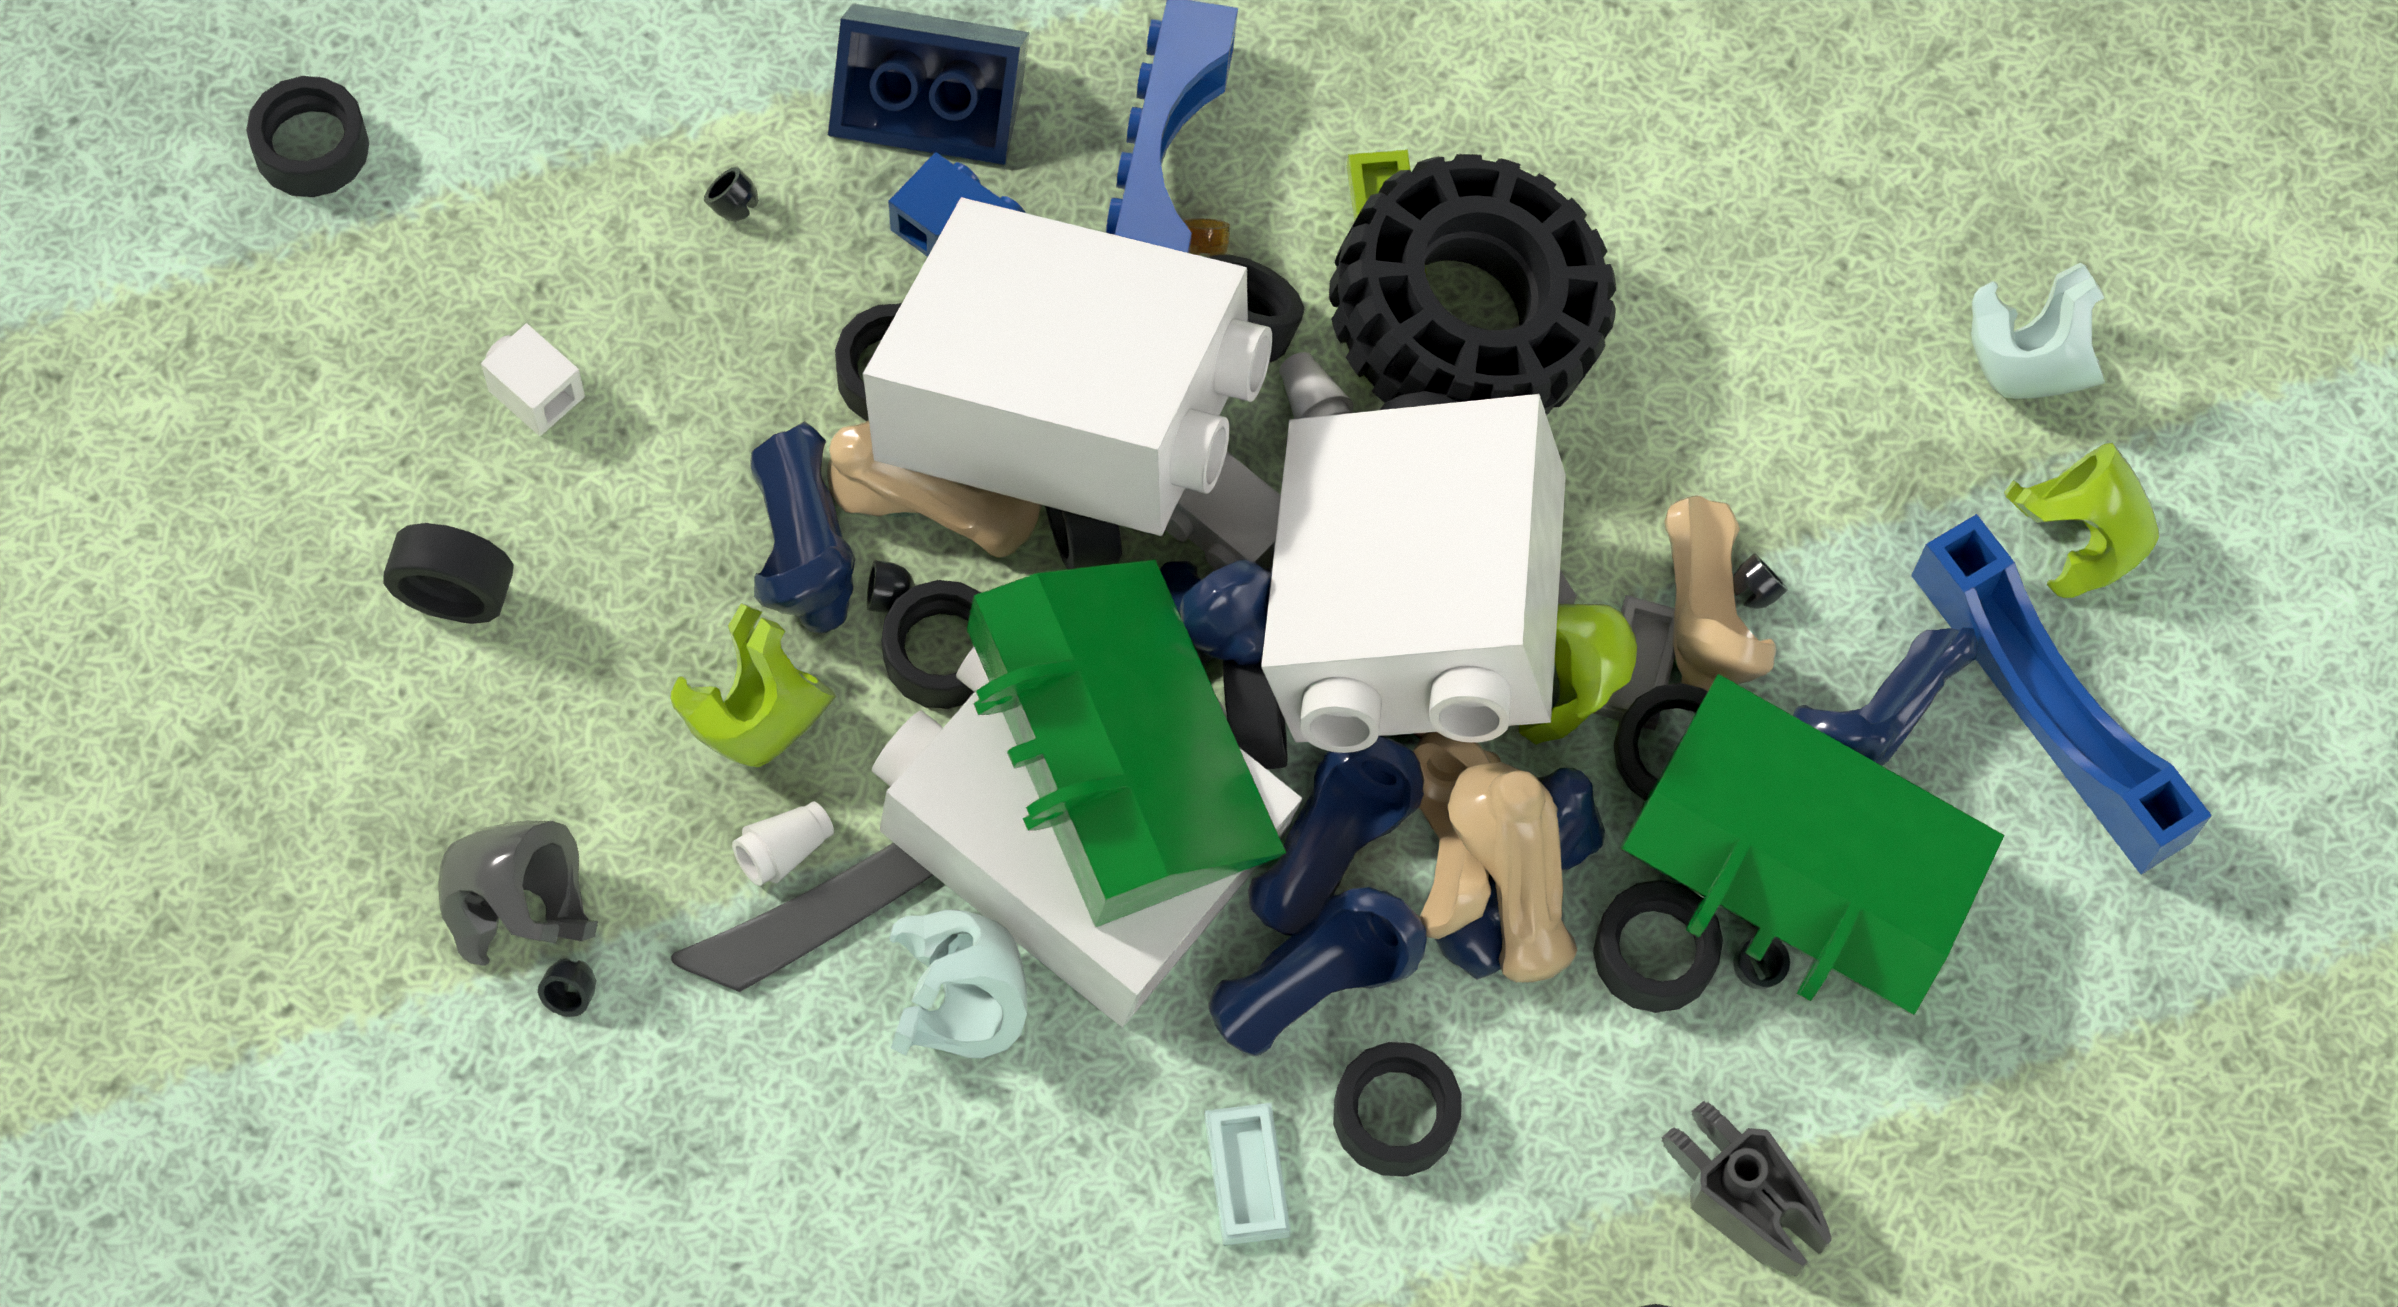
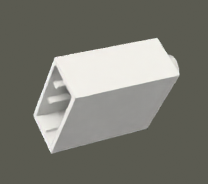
[863,197,1272,536]
[1261,394,1566,753]
[872,647,1302,1028]

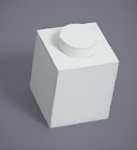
[481,323,585,436]

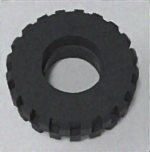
[1329,154,1617,416]

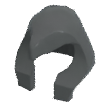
[438,821,598,966]

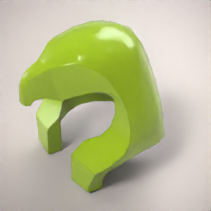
[2004,443,2159,598]
[670,603,837,767]
[1519,603,1637,745]

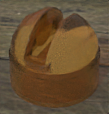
[1183,218,1230,256]

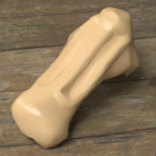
[827,420,1042,558]
[1664,495,1776,691]
[1413,732,1502,939]
[1448,762,1577,983]

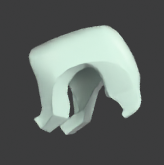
[1971,263,2105,399]
[889,909,1027,1058]

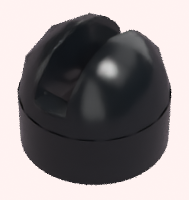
[704,167,758,222]
[1733,553,1788,609]
[867,560,915,613]
[1733,937,1790,989]
[538,958,596,1017]

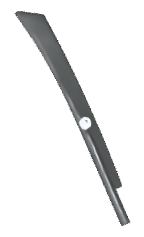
[671,647,1214,992]

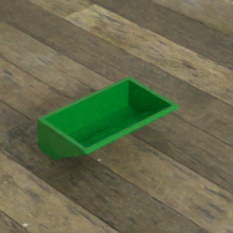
[967,560,1286,928]
[1618,674,2005,1015]

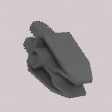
[1661,1101,1832,1277]

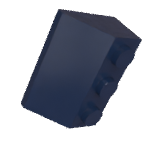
[828,3,1030,165]

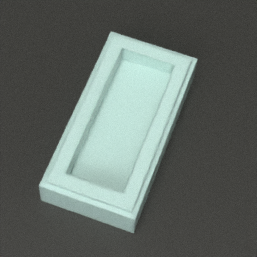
[1204,1103,1291,1246]

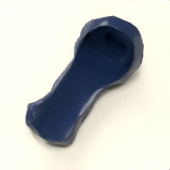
[750,421,856,634]
[1160,560,1272,665]
[1793,627,1978,766]
[1248,736,1424,936]
[1434,768,1605,980]
[1208,887,1427,1056]

